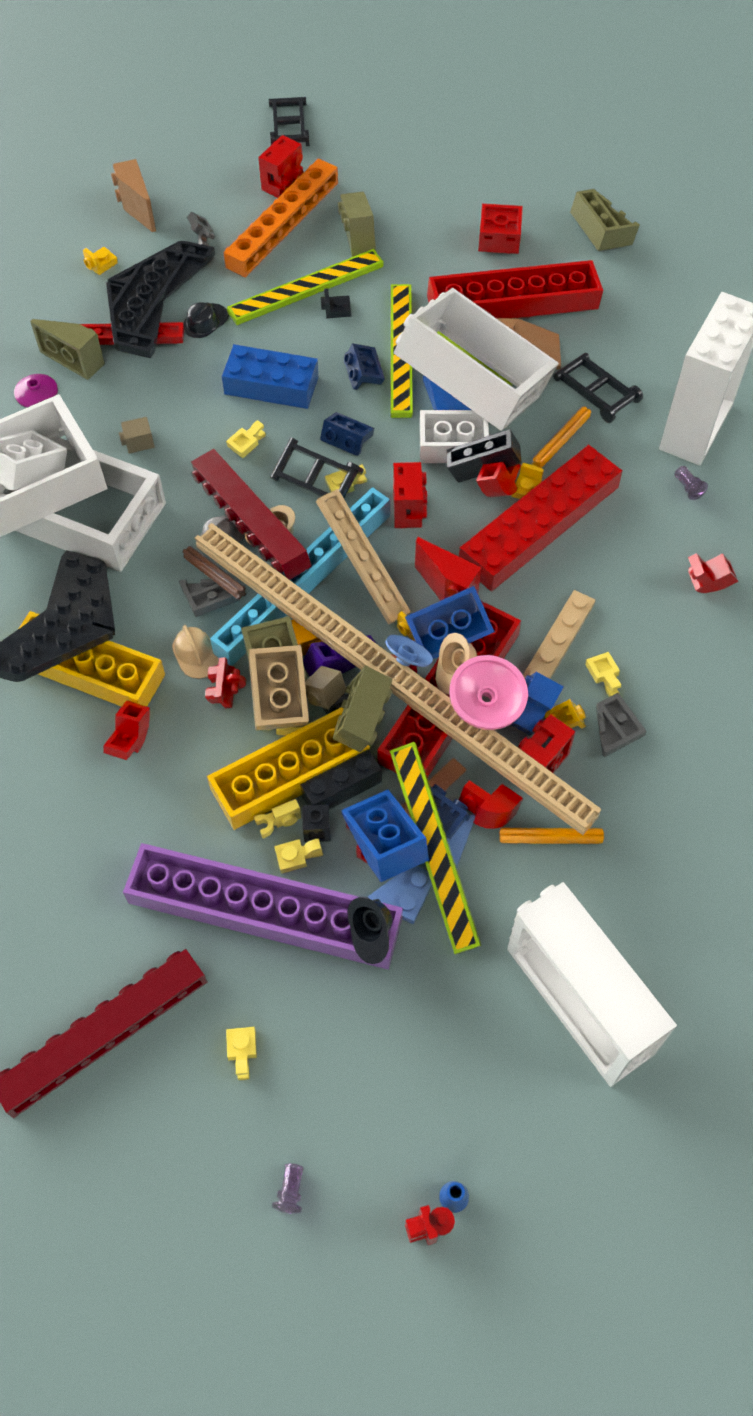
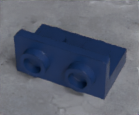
[344,343,385,390]
[320,412,375,456]
[407,784,470,840]

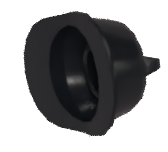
[184,302,229,338]
[347,897,392,964]

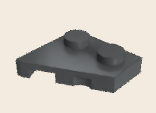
[179,579,240,617]
[596,693,647,757]

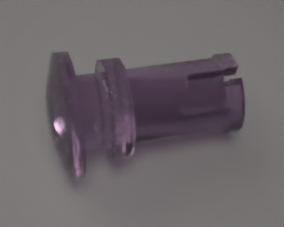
[674,466,708,500]
[272,1163,304,1214]

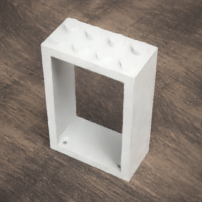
[394,288,559,431]
[659,292,753,466]
[0,394,108,537]
[0,438,166,572]
[507,882,677,1087]

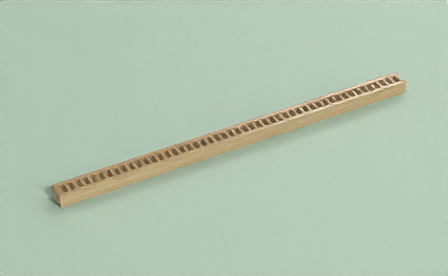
[195,523,602,835]

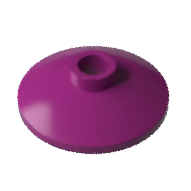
[14,374,58,408]

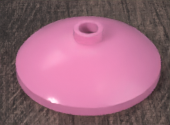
[449,655,528,730]

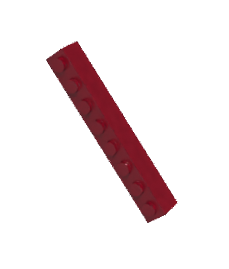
[191,448,312,580]
[0,949,208,1119]

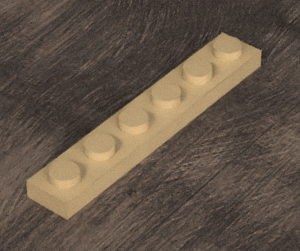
[316,489,411,625]
[523,590,595,679]

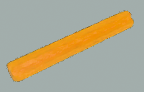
[532,406,591,468]
[499,828,604,844]

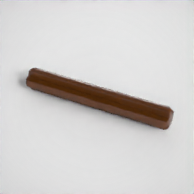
[182,546,246,599]

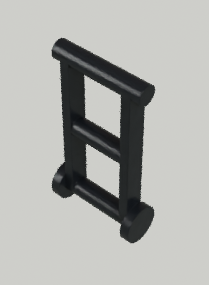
[269,97,310,146]
[553,352,643,423]
[270,437,364,498]

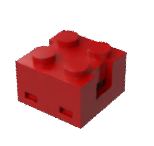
[258,135,304,198]
[478,203,523,254]
[393,462,427,528]
[518,714,576,773]

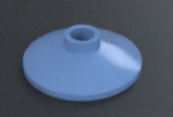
[385,635,433,667]

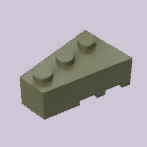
[570,189,640,251]
[338,191,376,257]
[333,665,393,752]

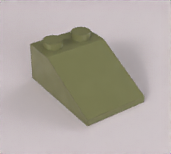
[30,319,105,380]
[241,616,307,681]

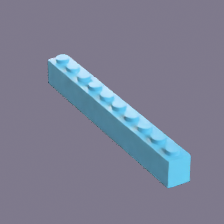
[210,487,390,666]

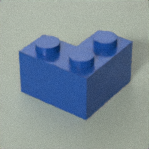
[511,671,564,735]

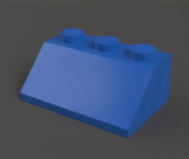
[405,586,494,659]

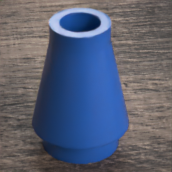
[439,1181,469,1213]

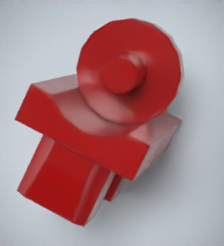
[205,657,247,709]
[405,1205,455,1245]

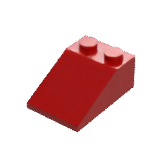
[415,537,481,601]

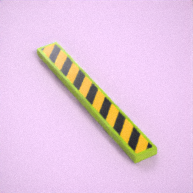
[227,249,384,325]
[391,284,413,418]
[390,742,482,954]

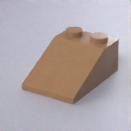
[111,159,156,232]
[497,318,561,369]

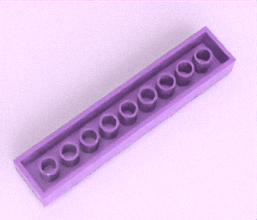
[123,843,403,970]

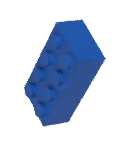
[221,344,319,409]

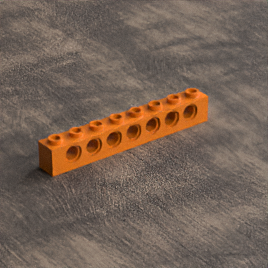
[224,158,338,278]

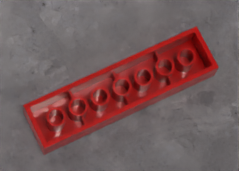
[427,260,603,319]
[459,444,623,592]
[378,601,521,778]

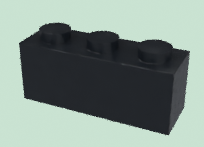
[446,429,522,483]
[300,749,382,810]

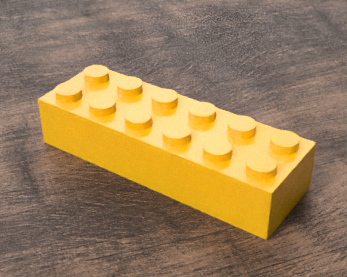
[18,611,165,707]
[207,707,370,830]

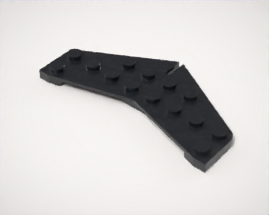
[106,241,215,358]
[0,550,115,682]

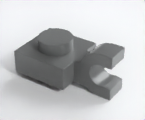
[187,211,216,246]

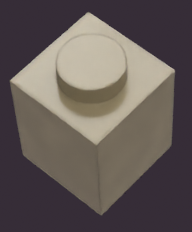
[119,417,155,454]
[305,666,346,709]

